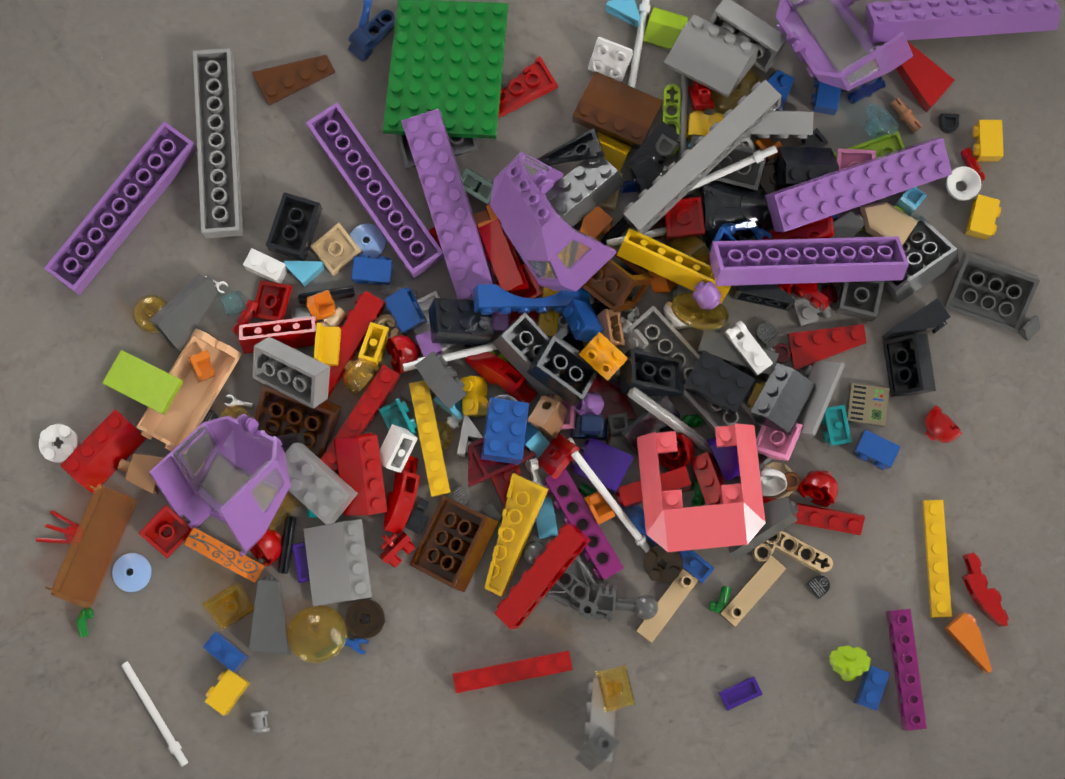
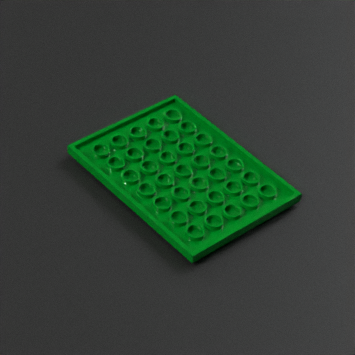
[383,0,509,139]

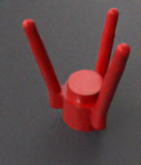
[36,510,84,545]

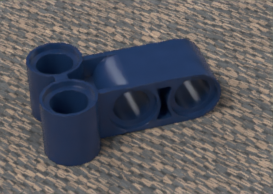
[348,9,395,62]
[571,414,608,440]

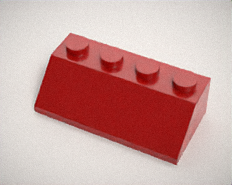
[60,409,147,494]
[334,433,387,516]

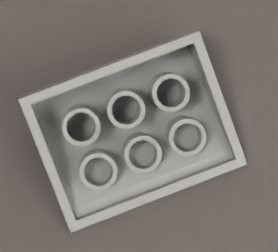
[663,15,759,97]
[797,361,845,443]
[304,519,372,607]

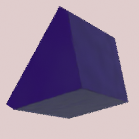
[706,437,740,481]

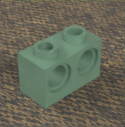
[461,169,493,204]

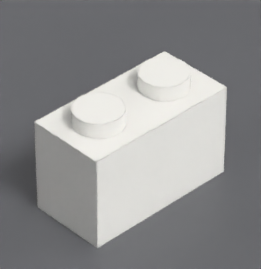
[243,248,288,284]
[379,424,418,473]

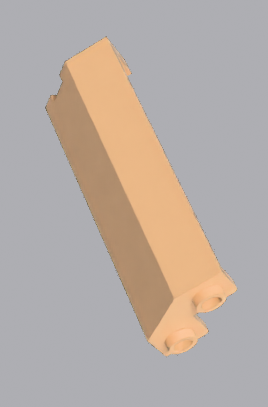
[136,328,242,453]

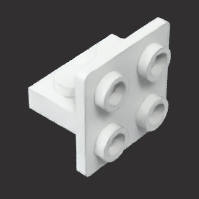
[588,37,633,82]

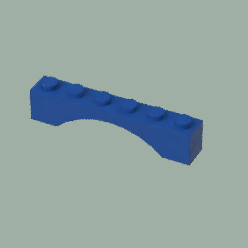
[473,284,590,315]

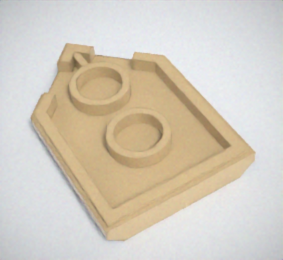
[859,202,918,245]

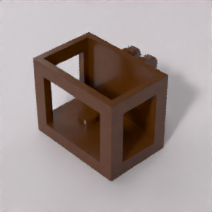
[581,245,654,312]

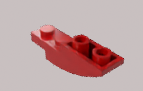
[776,283,829,311]
[465,352,537,403]
[383,456,420,535]
[962,552,1009,627]

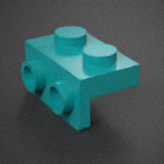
[379,398,418,435]
[821,405,852,447]

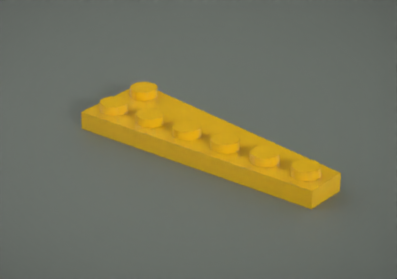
[484,473,548,597]

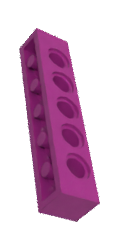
[543,468,624,581]
[886,609,927,731]

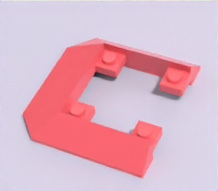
[637,424,765,552]

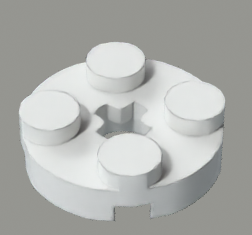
[39,424,79,463]

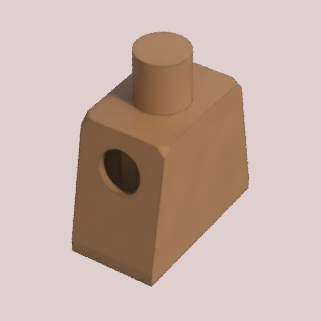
[583,309,625,348]
[527,393,568,439]
[118,454,164,495]

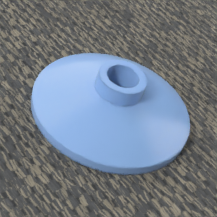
[350,223,386,259]
[112,553,152,592]

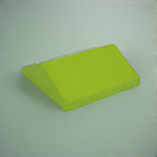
[643,7,689,50]

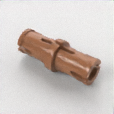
[890,97,923,133]

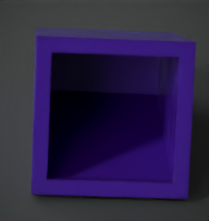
[572,438,634,495]

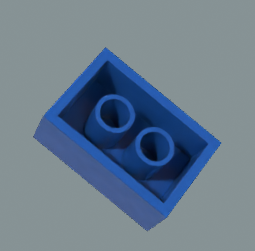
[481,398,529,465]

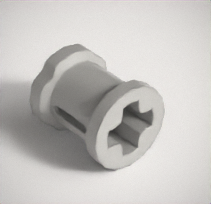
[250,711,270,733]

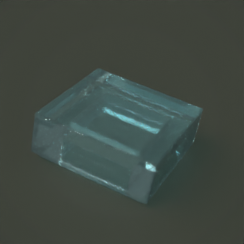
[221,291,246,316]

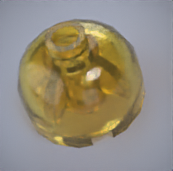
[133,295,167,333]
[343,358,380,396]

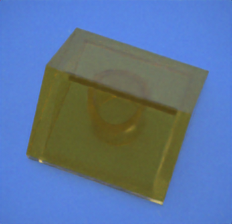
[203,583,254,630]
[596,665,635,712]

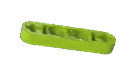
[663,84,681,156]

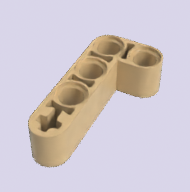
[752,531,833,573]

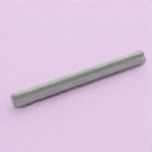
[628,387,712,454]

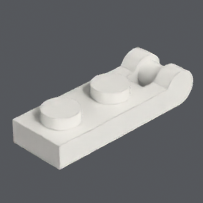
[725,320,773,376]

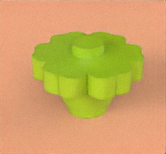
[829,645,871,681]

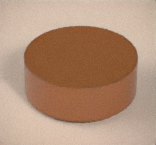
[784,472,801,492]

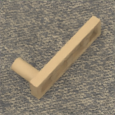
[720,556,786,627]
[636,569,699,643]

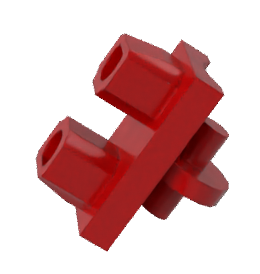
[688,81,714,112]
[379,532,415,568]

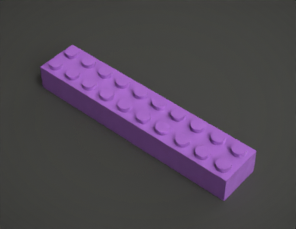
[865,0,1061,43]
[306,102,445,279]
[401,109,495,300]
[44,121,197,296]
[765,138,952,232]
[709,236,909,286]

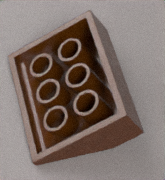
[573,71,663,150]
[254,385,341,459]
[409,495,498,592]

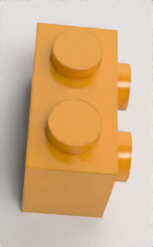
[579,332,628,381]

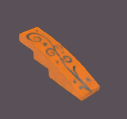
[184,527,265,583]

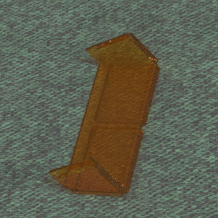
[45,484,136,608]

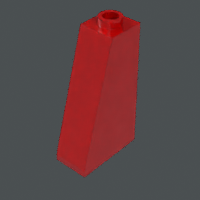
[895,41,955,112]
[616,466,692,508]

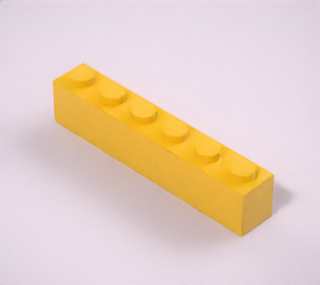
[617,228,731,304]

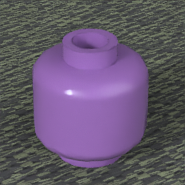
[692,281,721,311]
[574,392,604,416]

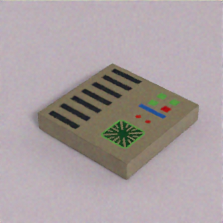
[847,383,890,427]

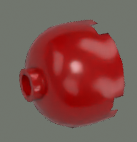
[387,335,421,374]
[924,405,963,443]
[658,432,695,471]
[798,470,839,507]
[249,528,281,567]

